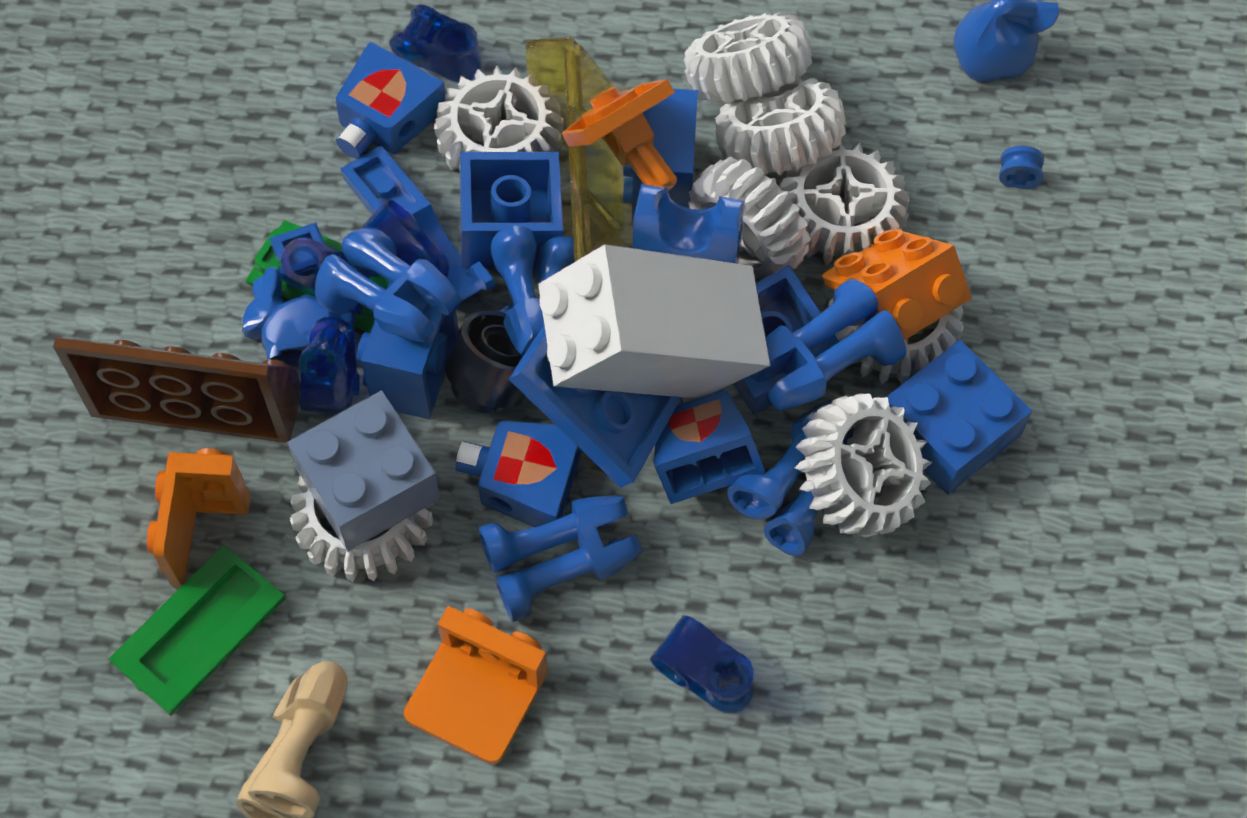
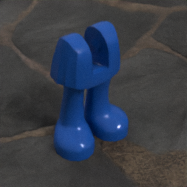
[490,225,583,356]
[315,228,461,342]
[751,279,906,411]
[727,400,854,556]
[478,495,643,623]

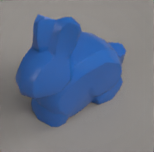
[242,266,356,365]

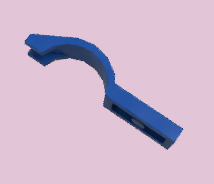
[340,146,495,309]

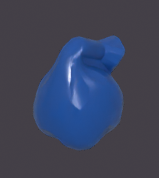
[953,0,1059,82]

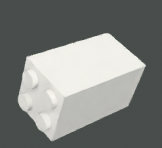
[539,245,770,398]

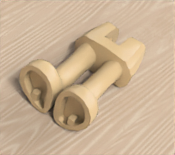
[236,661,348,818]

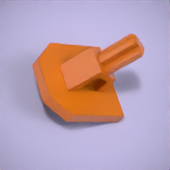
[561,79,677,192]

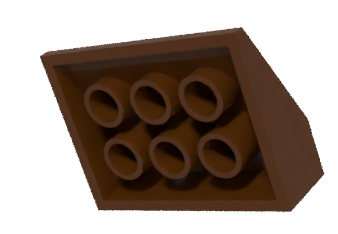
[53,337,303,443]

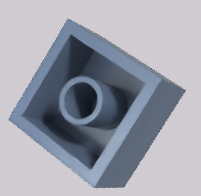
[287,390,440,552]

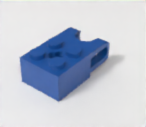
[632,184,745,264]

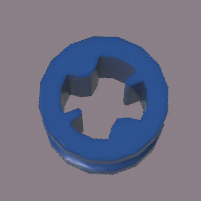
[999,146,1044,189]

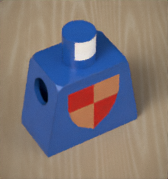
[335,41,446,159]
[653,391,766,504]
[455,421,582,527]

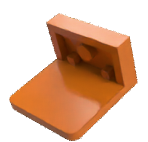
[822,229,972,340]
[147,448,251,588]
[404,606,548,765]

